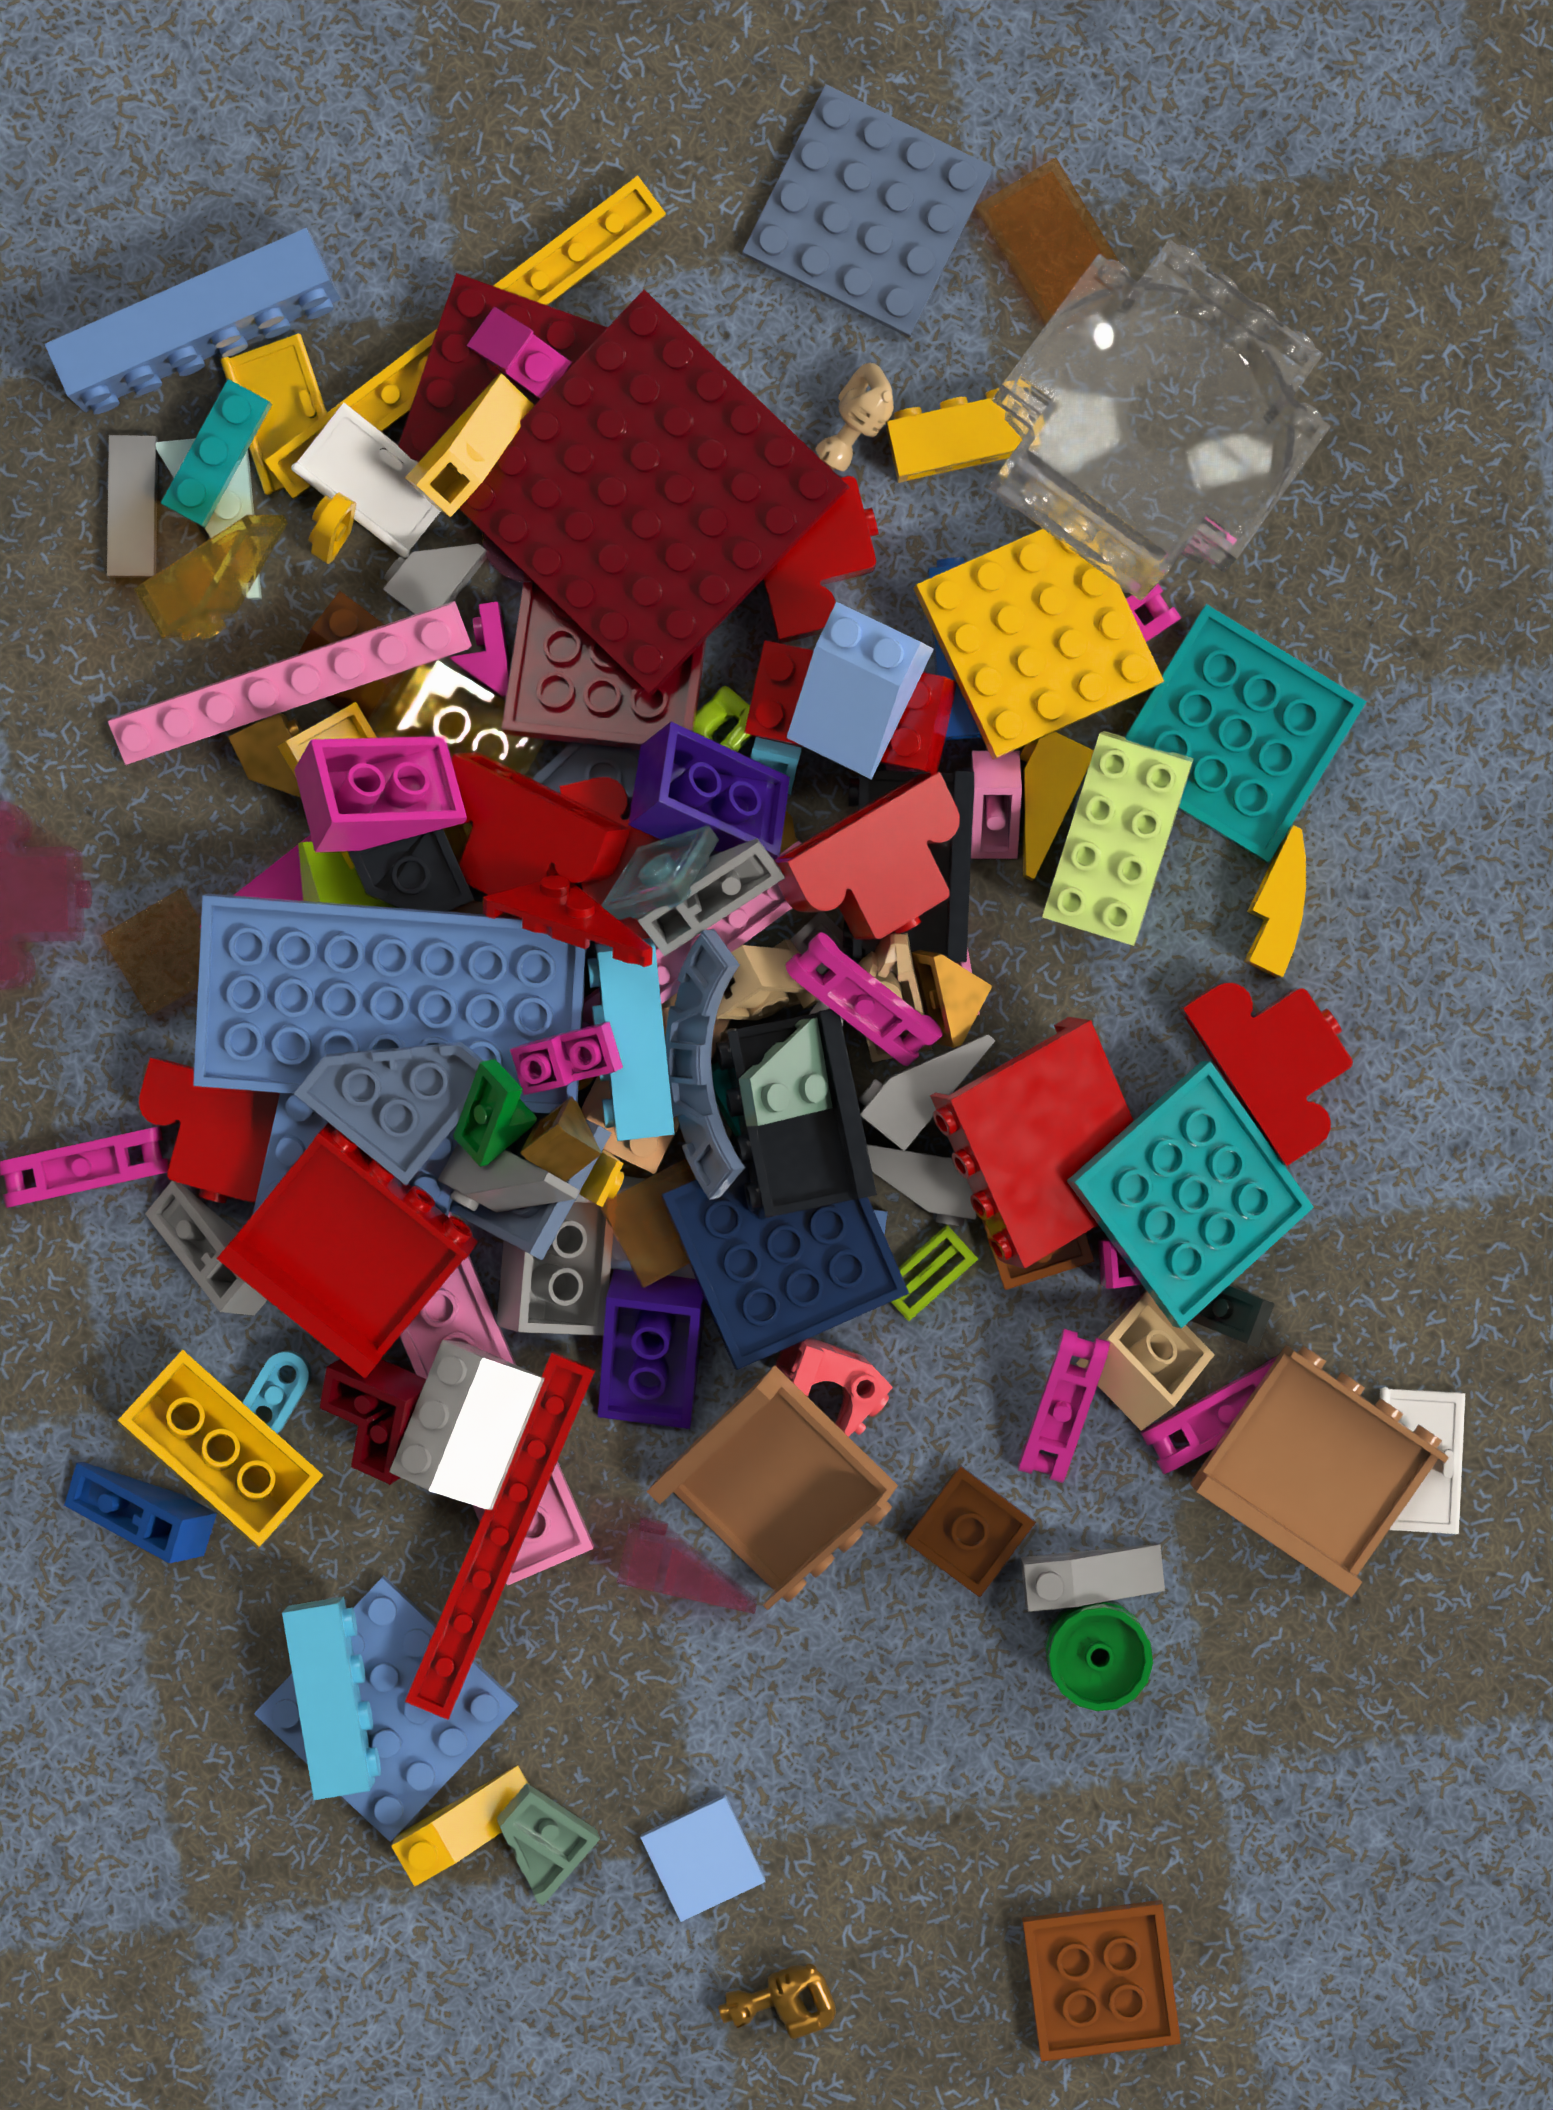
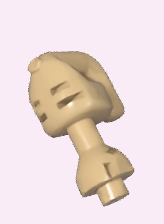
[815,363,894,471]

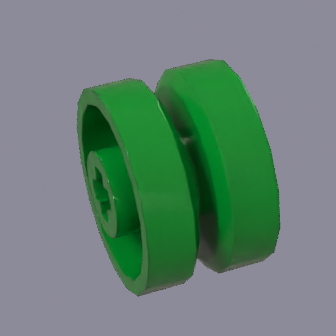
[1044,1601,1153,1711]

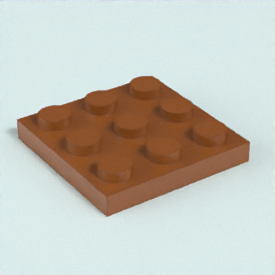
[1022,1900,1181,2062]

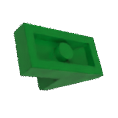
[453,1059,537,1167]

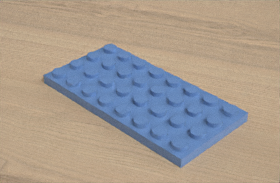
[193,894,587,1114]

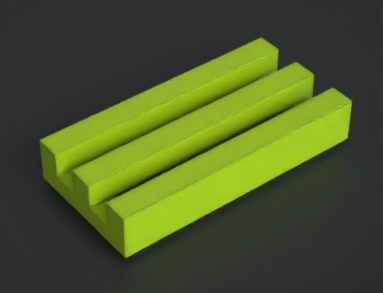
[892,1224,978,1321]

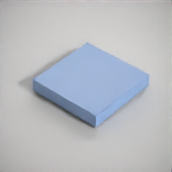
[640,1795,765,1922]

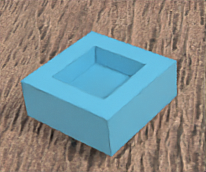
[751,737,802,794]

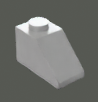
[383,544,489,615]

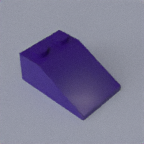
[628,721,790,860]
[598,1269,706,1429]

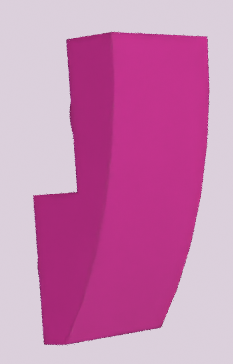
[510,1021,623,1095]

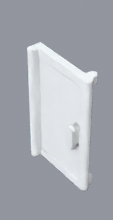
[291,402,441,558]
[1380,1387,1465,1534]

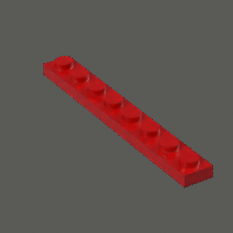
[405,1352,596,1720]

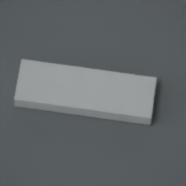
[107,435,158,578]

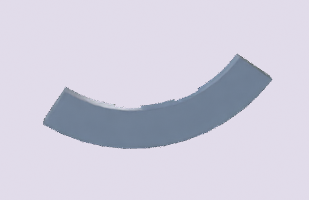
[665,929,745,1200]

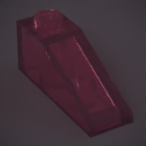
[617,1517,757,1614]

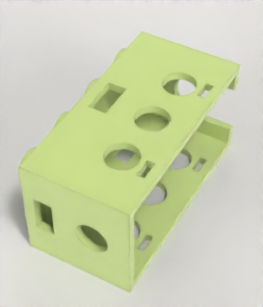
[1042,731,1194,946]

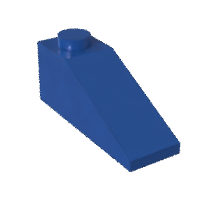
[64,1462,217,1563]

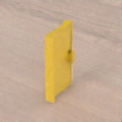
[220,334,327,495]

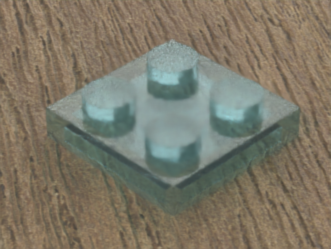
[601,825,719,920]

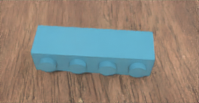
[587,938,675,1141]
[282,1596,381,1800]

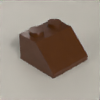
[298,591,408,723]

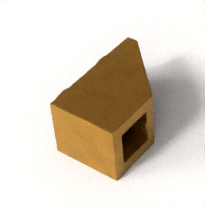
[228,713,303,798]

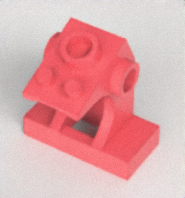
[775,1338,893,1437]

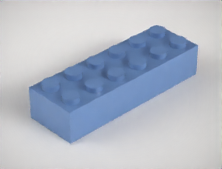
[45,228,341,414]

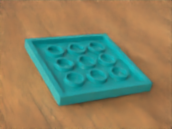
[1125,604,1367,863]
[1067,1061,1314,1329]

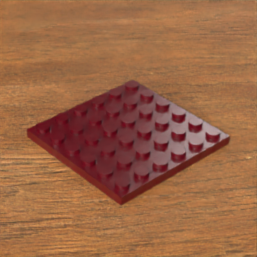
[459,289,850,695]

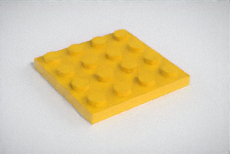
[913,510,1164,760]

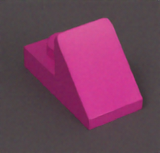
[467,307,572,399]
[449,602,510,700]

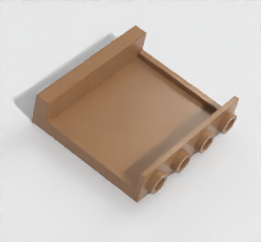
[1190,1345,1449,1597]
[646,1365,898,1610]

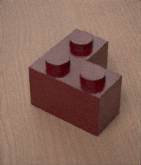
[319,1359,426,1485]

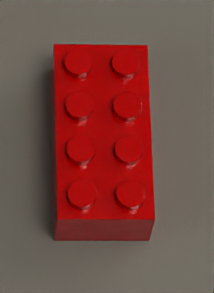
[744,640,957,773]

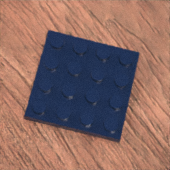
[660,1163,909,1370]

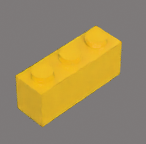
[886,386,1038,483]

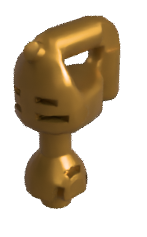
[718,1964,836,2039]

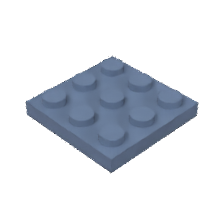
[449,1112,611,1260]

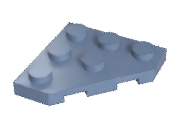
[294,1042,484,1185]

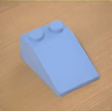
[786,602,934,779]

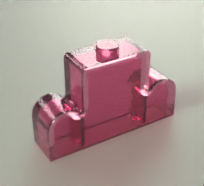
[0,801,92,991]

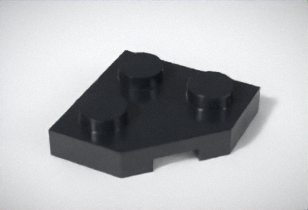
[347,829,474,912]

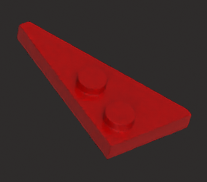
[483,875,653,967]

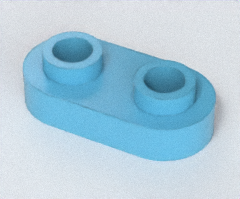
[242,1351,311,1434]

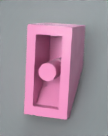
[971,751,1022,859]

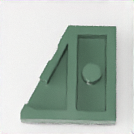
[739,1018,833,1127]
[497,1783,600,1906]

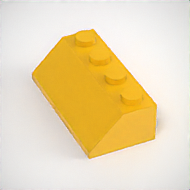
[118,1350,323,1550]

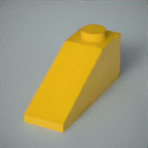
[1020,732,1094,881]
[391,1765,529,1887]

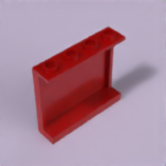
[930,1017,1134,1269]
[216,1122,478,1378]

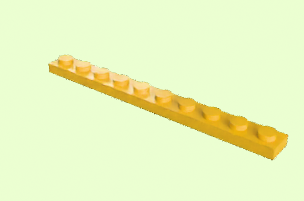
[264,175,666,499]

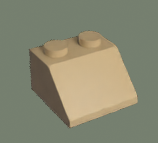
[1076,1290,1215,1431]

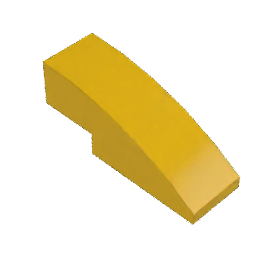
[1244,825,1306,978]

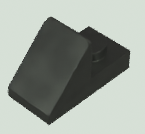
[1190,1285,1275,1347]

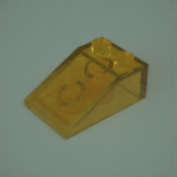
[134,515,288,641]
[374,660,546,775]

